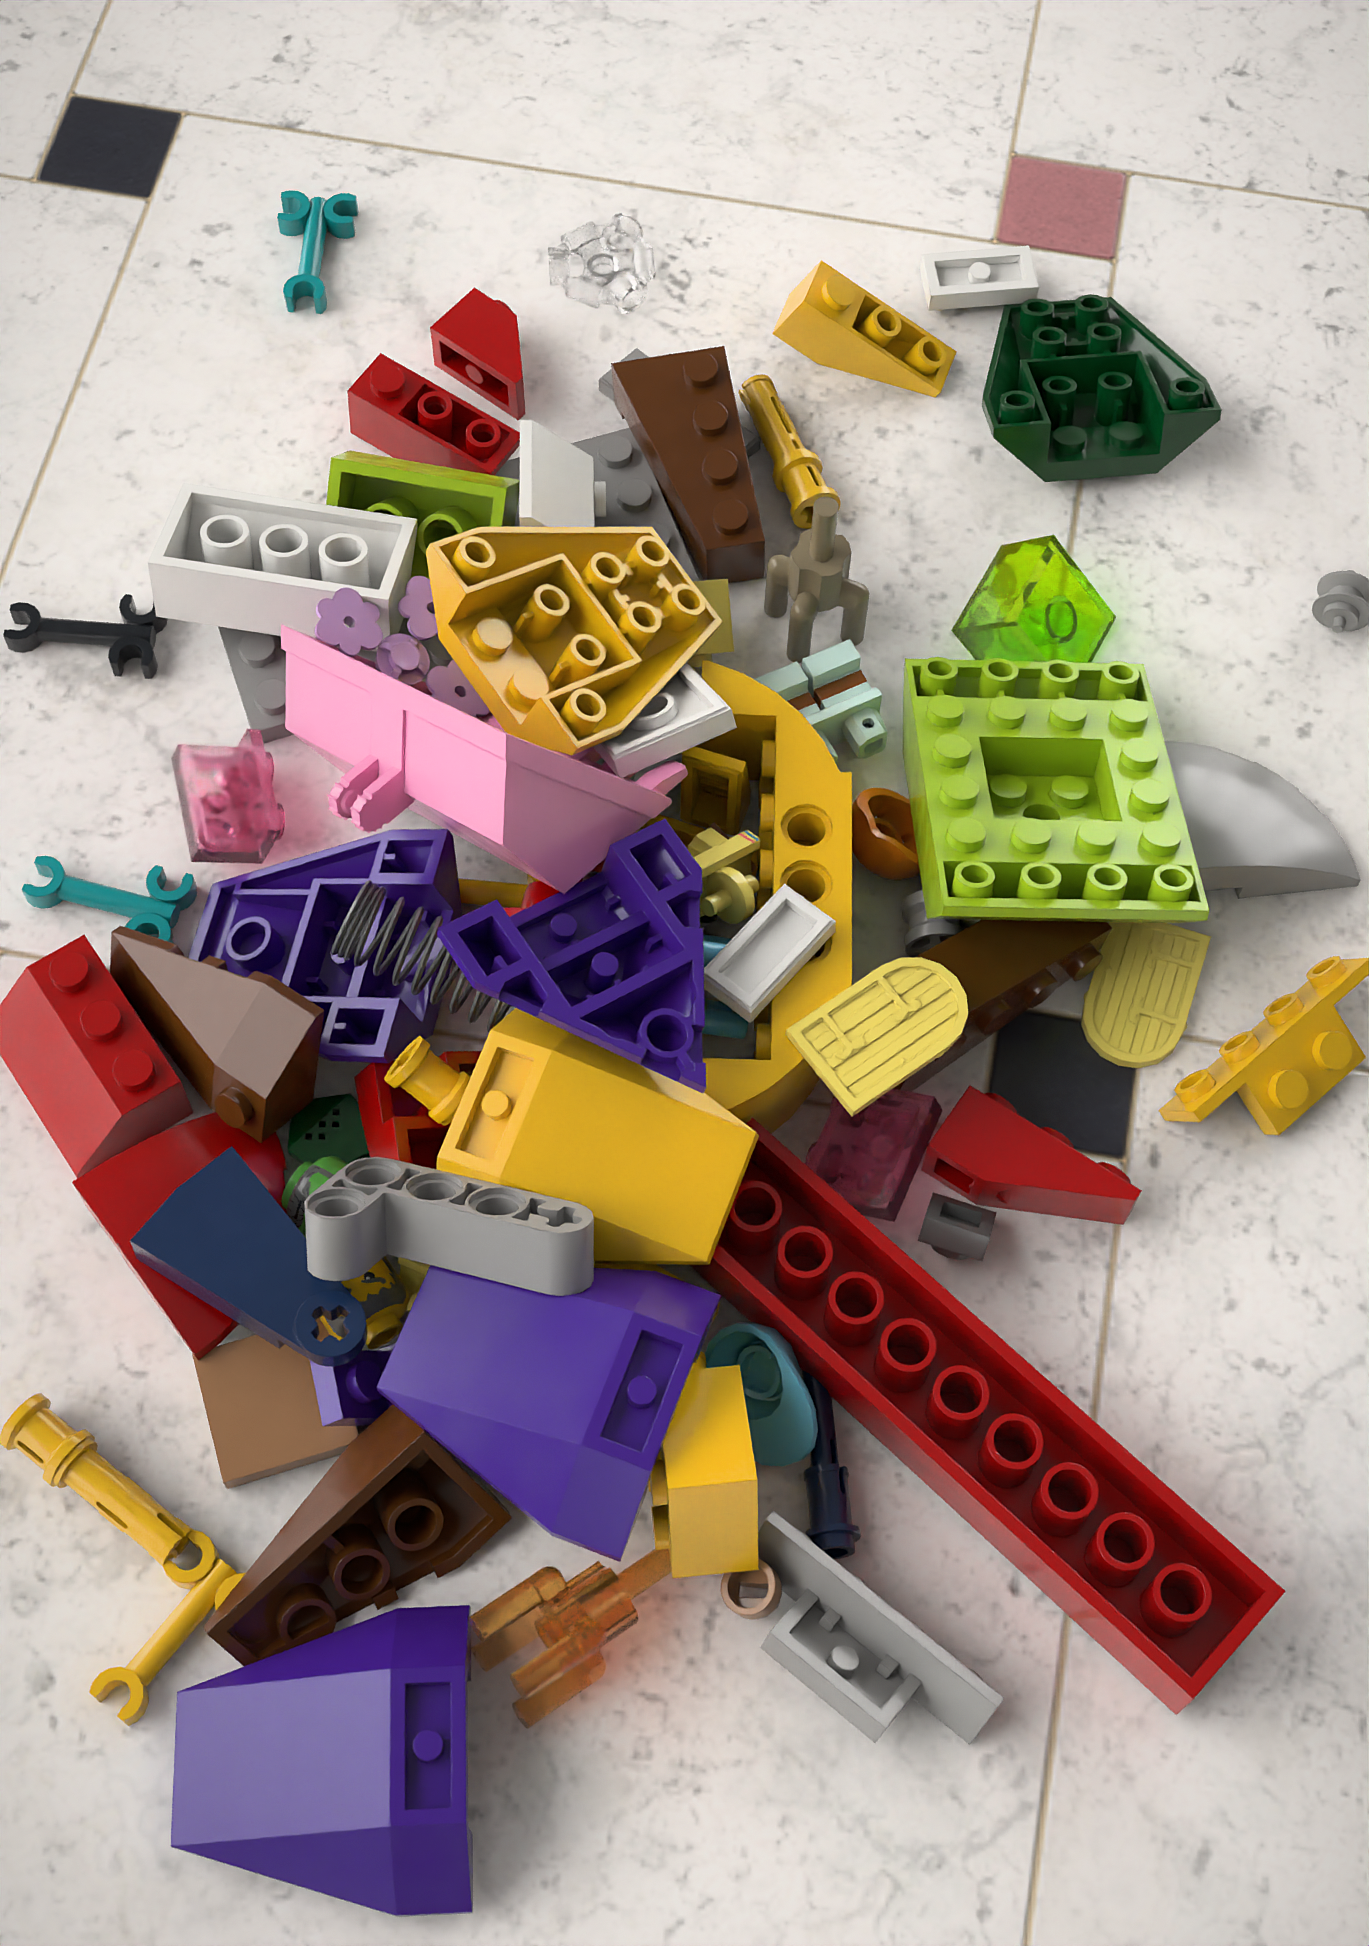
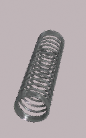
[331,880,511,1033]

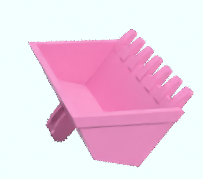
[281,625,688,894]

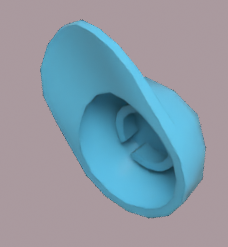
[705,1322,818,1467]

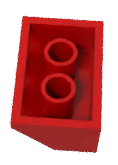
[0,935,194,1178]

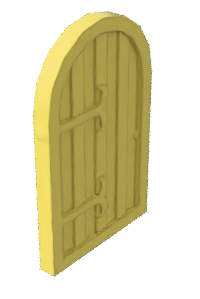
[1081,922,1211,1068]
[785,957,968,1117]

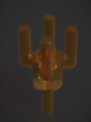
[468,1549,672,1729]

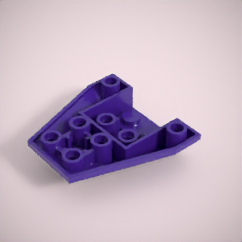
[377,1265,721,1562]
[170,1605,473,1917]

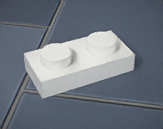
[920,246,1039,311]

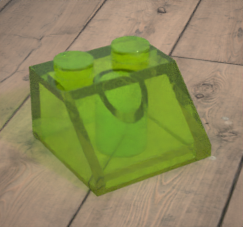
[951,535,1116,663]

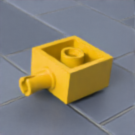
[648,1351,759,1579]

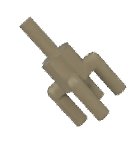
[764,497,869,663]

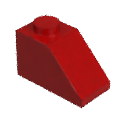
[430,287,525,420]

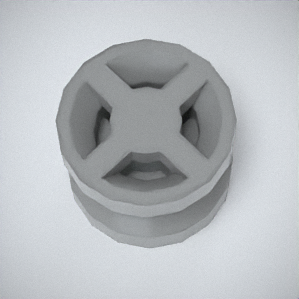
[901,890,964,957]

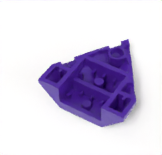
[437,819,706,1093]

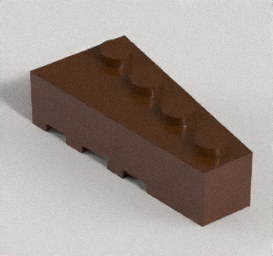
[611,346,765,584]
[883,920,1112,1106]

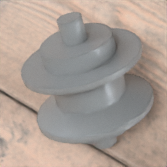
[1312,570,1369,633]

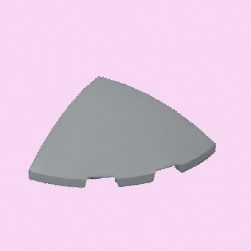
[1164,741,1361,899]

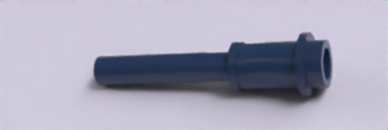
[801,1369,861,1559]

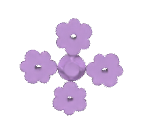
[315,576,490,718]

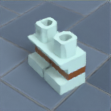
[754,639,888,765]

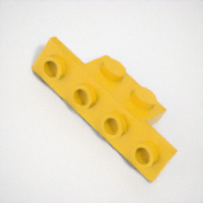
[1158,956,1369,1135]

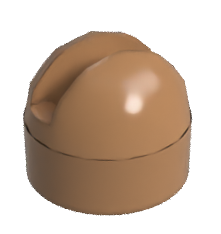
[721,1559,782,1619]

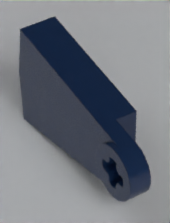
[130,1146,368,1367]

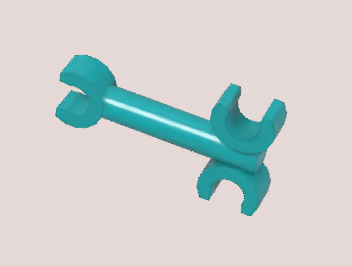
[277,190,359,314]
[21,855,197,944]

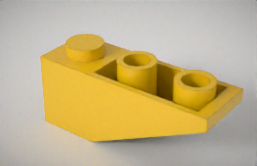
[772,260,957,397]

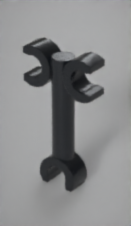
[3,594,168,679]

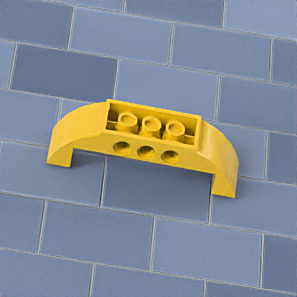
[694,660,852,1134]

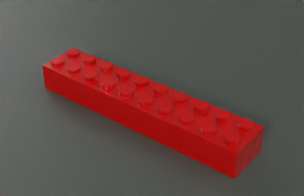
[689,1117,1286,1715]

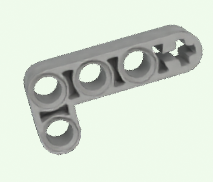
[304,1157,594,1296]

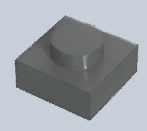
[918,1192,997,1261]

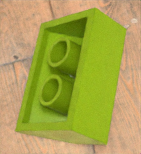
[326,450,520,579]

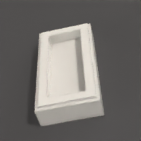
[704,884,836,1023]

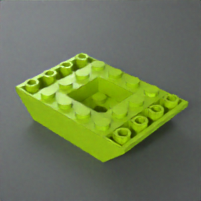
[902,657,1210,923]

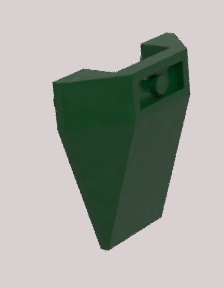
[982,294,1222,482]

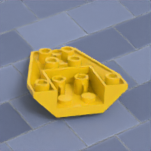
[426,527,723,755]
[436,1008,759,1265]

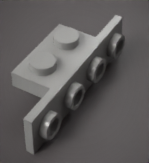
[758,1511,1004,1745]

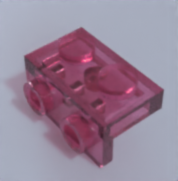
[171,728,285,864]
[805,1089,943,1222]

